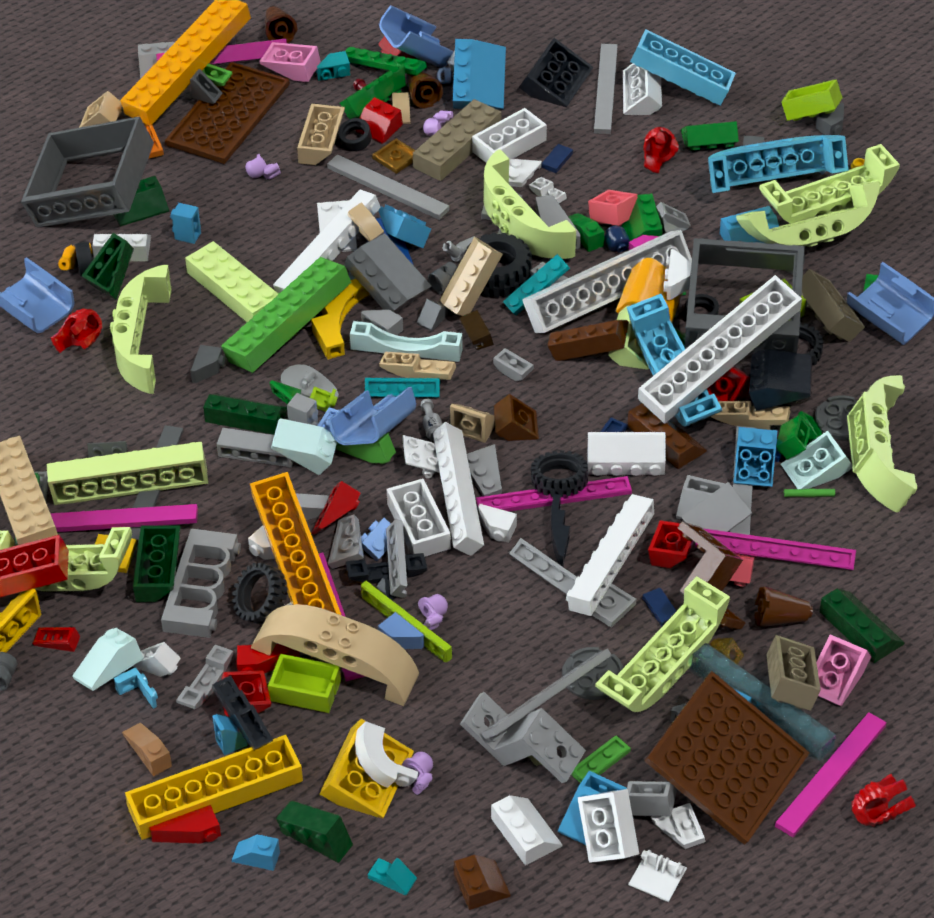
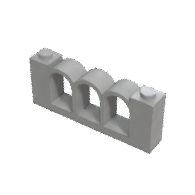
[161,529,241,638]

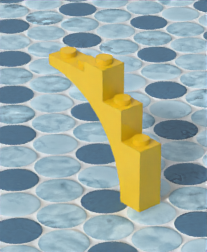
[311,279,370,360]

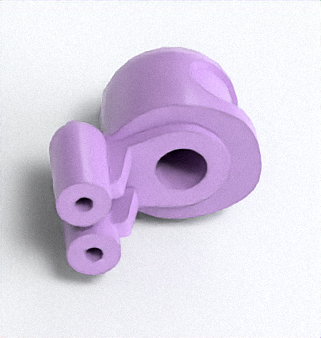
[423,111,453,137]
[245,154,281,179]
[418,594,448,630]
[402,752,433,795]

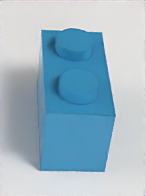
[171,203,201,244]

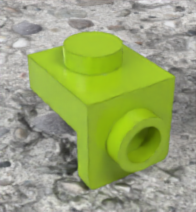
[310,387,338,412]

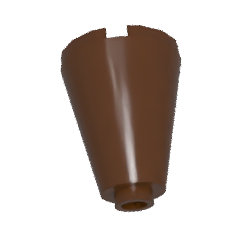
[265,6,298,43]
[406,72,443,109]
[754,586,813,627]

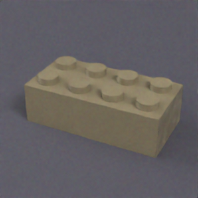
[801,269,865,342]
[766,635,821,711]

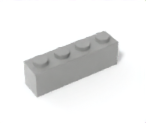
[217,428,294,467]

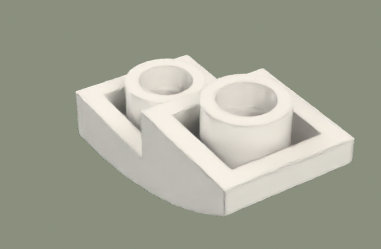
[529,177,567,203]

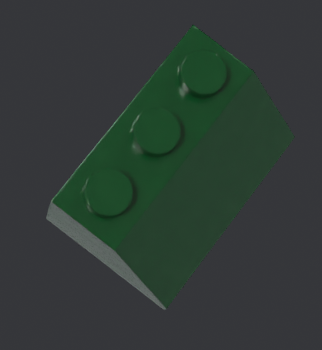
[113,176,169,227]

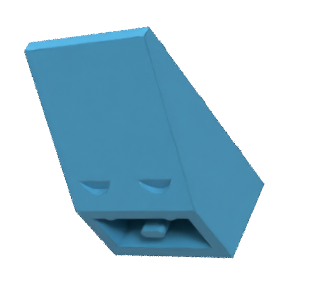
[378,204,431,248]
[734,427,777,487]
[558,771,627,845]

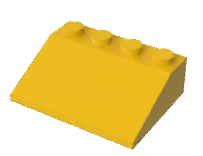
[320,719,414,819]

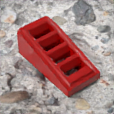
[33,627,80,652]

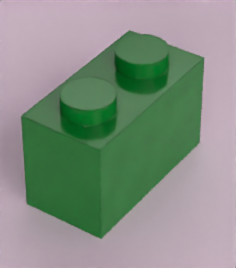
[776,415,811,460]

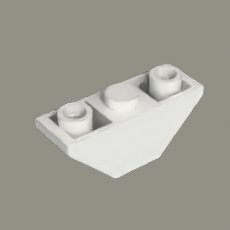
[663,249,692,300]

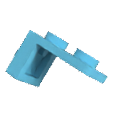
[114,668,158,709]

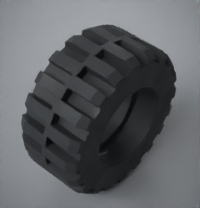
[464,233,532,298]

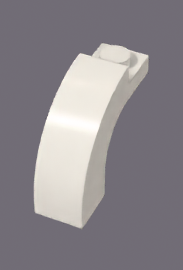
[355,721,418,788]

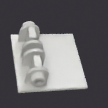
[402,435,440,478]
[628,850,687,902]

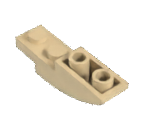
[379,352,456,380]
[711,401,790,430]

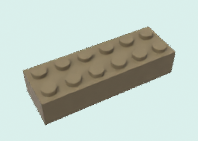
[413,99,501,181]

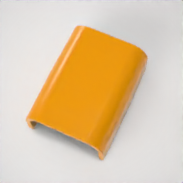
[616,258,683,323]

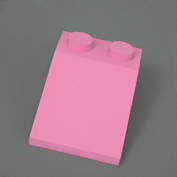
[260,42,321,82]
[816,635,871,706]

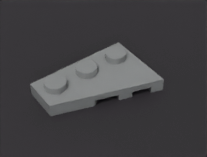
[467,444,502,497]
[328,514,364,569]

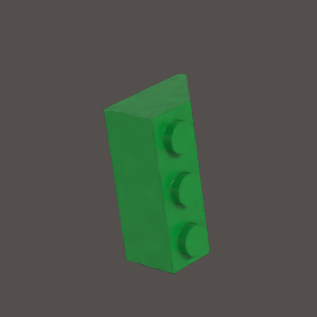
[681,121,739,151]
[621,194,662,248]

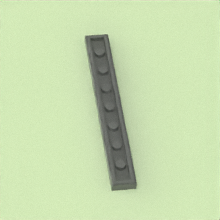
[130,425,183,543]

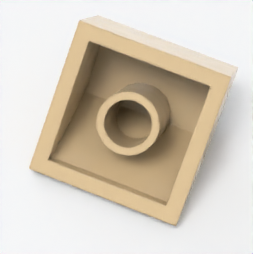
[79,91,122,128]
[450,404,494,443]

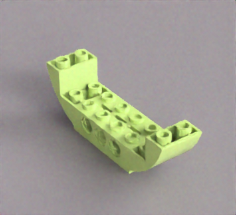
[847,375,917,512]

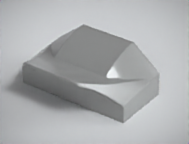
[656,202,691,233]
[493,348,534,381]

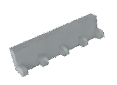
[386,519,407,598]
[509,538,577,595]

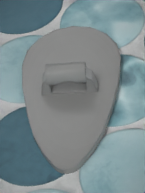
[281,364,339,397]

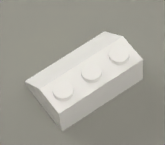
[92,234,151,261]
[578,789,639,863]
[491,796,562,866]

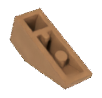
[122,723,172,776]

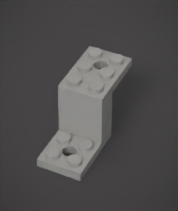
[460,692,586,783]

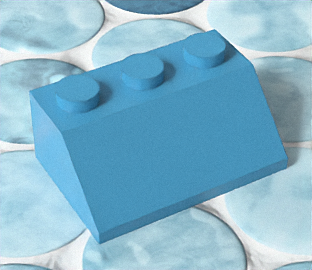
[720,206,779,243]

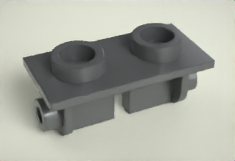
[87,441,128,458]

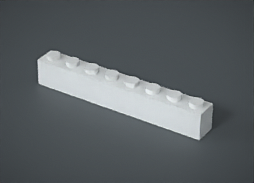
[273,190,381,294]
[433,422,484,556]
[566,494,654,616]

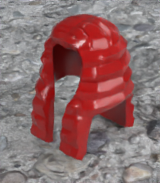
[643,127,679,174]
[51,309,102,353]
[852,774,916,827]

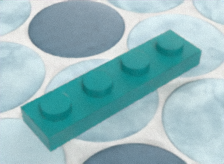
[503,254,570,316]
[365,378,440,397]

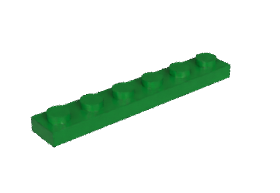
[346,47,427,76]

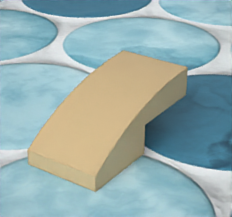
[392,92,410,124]
[348,202,384,242]

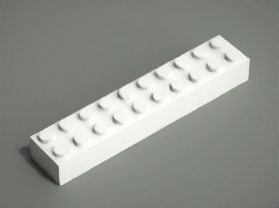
[522,230,692,333]
[638,275,802,424]

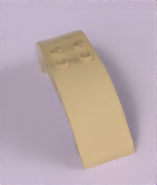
[251,604,419,706]

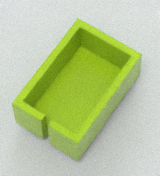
[782,79,842,121]
[268,654,341,713]

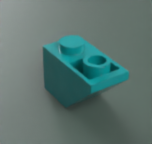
[317,51,350,81]

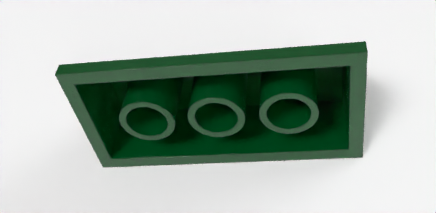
[203,394,287,435]
[133,526,181,602]
[820,588,905,663]

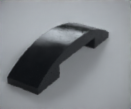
[345,553,427,583]

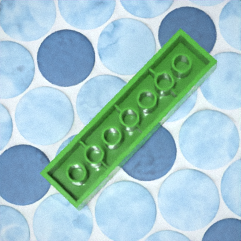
[221,257,352,373]

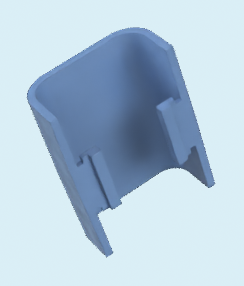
[379,5,454,68]
[0,257,74,333]
[847,262,934,345]
[328,387,416,445]

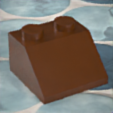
[494,394,539,441]
[454,855,511,910]

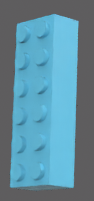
[630,29,736,106]

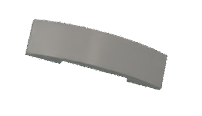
[176,645,233,709]

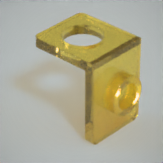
[703,638,744,668]

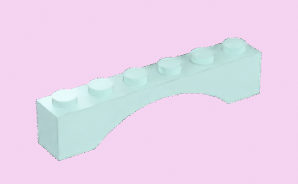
[350,321,462,362]

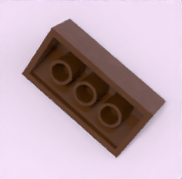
[548,320,629,361]
[628,403,707,470]

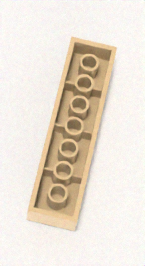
[0,436,58,545]

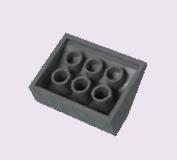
[344,233,432,314]

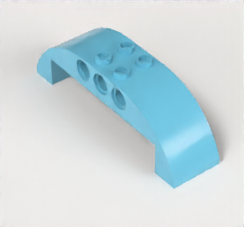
[708,135,849,193]
[627,294,722,426]

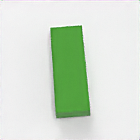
[571,736,631,783]

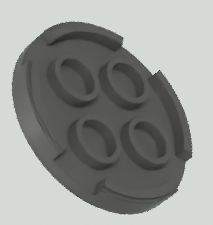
[815,395,857,440]
[562,647,623,700]

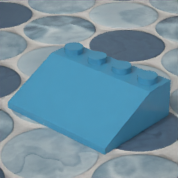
[453,39,506,110]

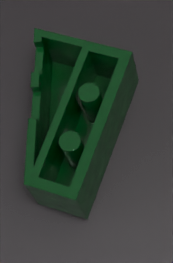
[82,233,134,300]
[276,801,353,863]

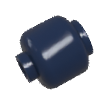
[604,225,630,253]

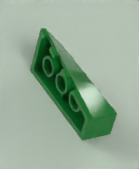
[340,64,405,119]

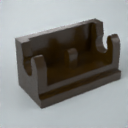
[459,310,494,350]

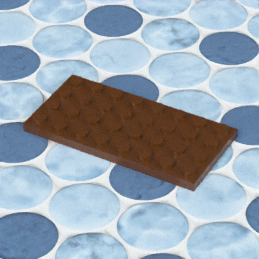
[165,62,290,164]

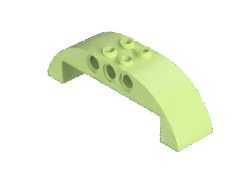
[759,144,900,223]
[484,149,577,259]
[736,181,880,247]
[110,265,171,394]
[0,527,132,591]
[596,576,730,712]

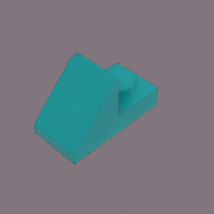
[368,858,417,896]

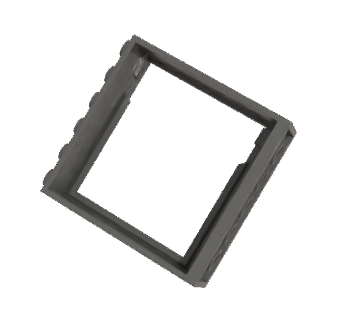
[21,116,154,227]
[685,238,804,354]

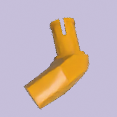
[58,243,93,270]

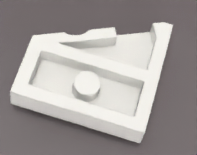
[509,159,542,187]
[651,803,705,849]

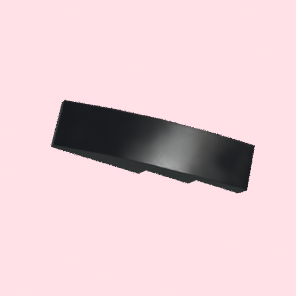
[551,494,570,567]
[212,675,273,751]

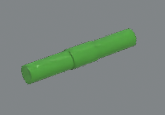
[784,489,835,497]

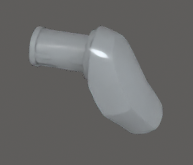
[442,236,475,262]

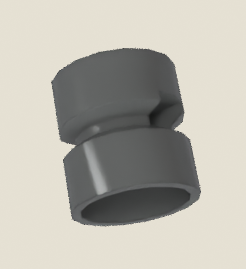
[428,262,458,294]
[0,652,18,691]

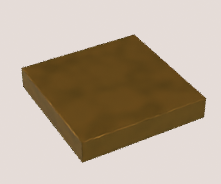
[372,138,416,174]

